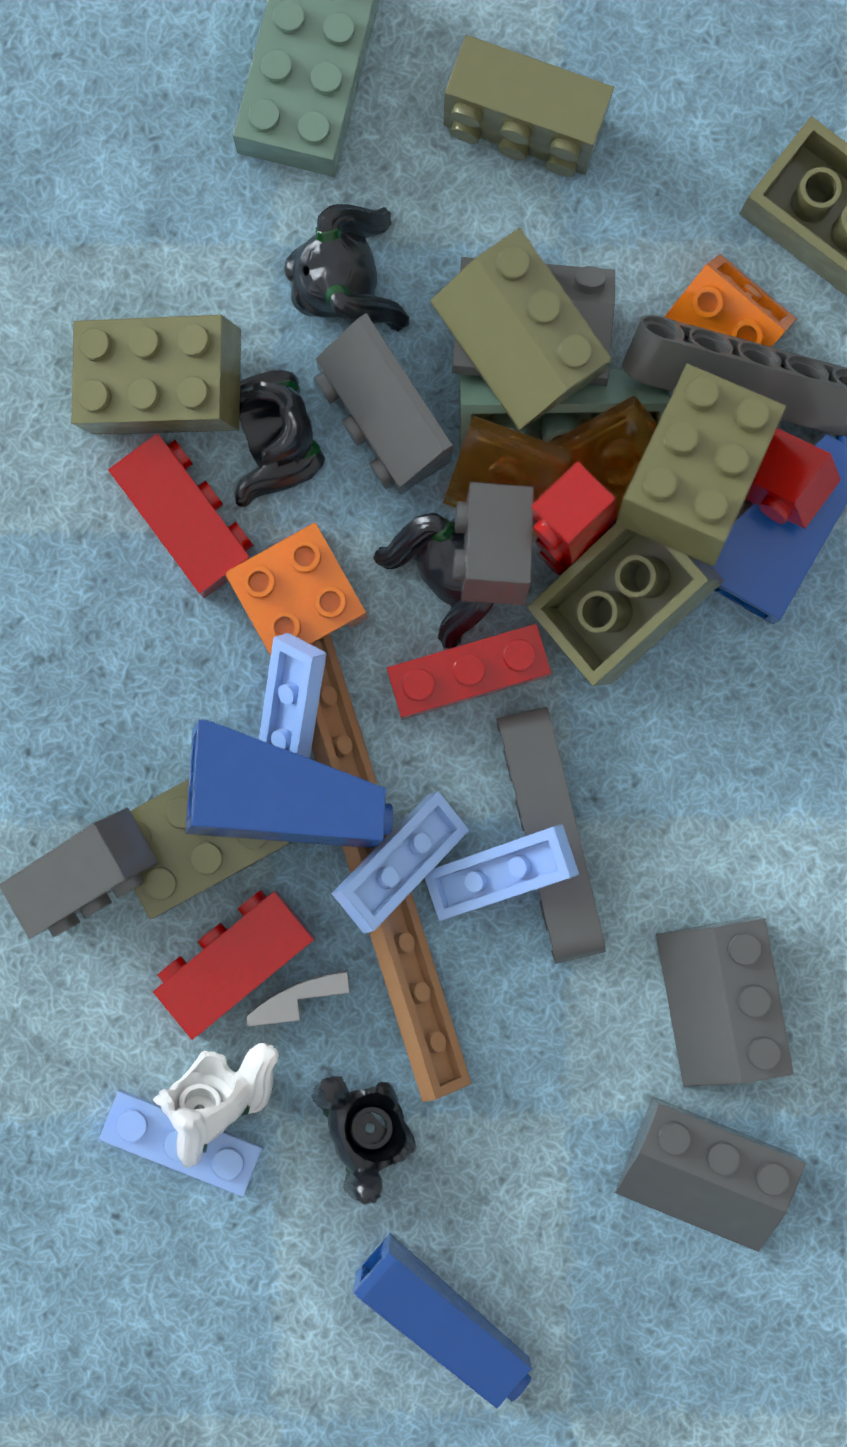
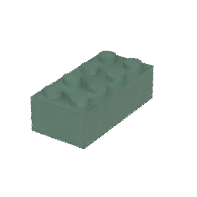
[233,0,380,177]

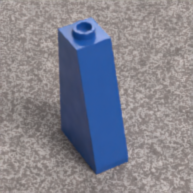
[712,434,847,624]
[185,719,393,848]
[353,1233,532,1408]

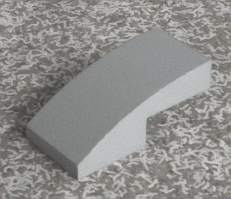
[247,969,351,1027]

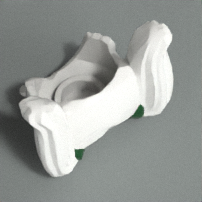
[153,1042,279,1168]

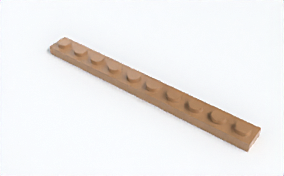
[311,634,472,1102]

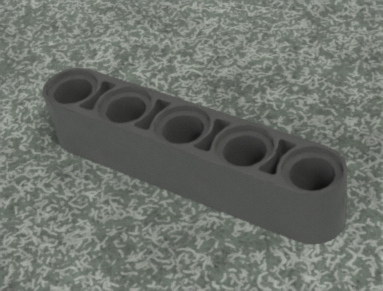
[622,315,847,436]
[496,707,606,964]

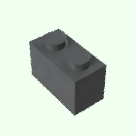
[453,482,534,605]

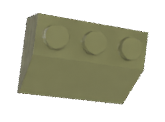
[430,227,612,431]

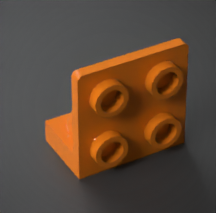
[664,254,797,347]
[226,522,368,656]

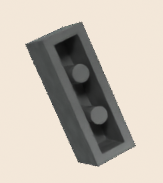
[0,807,159,939]

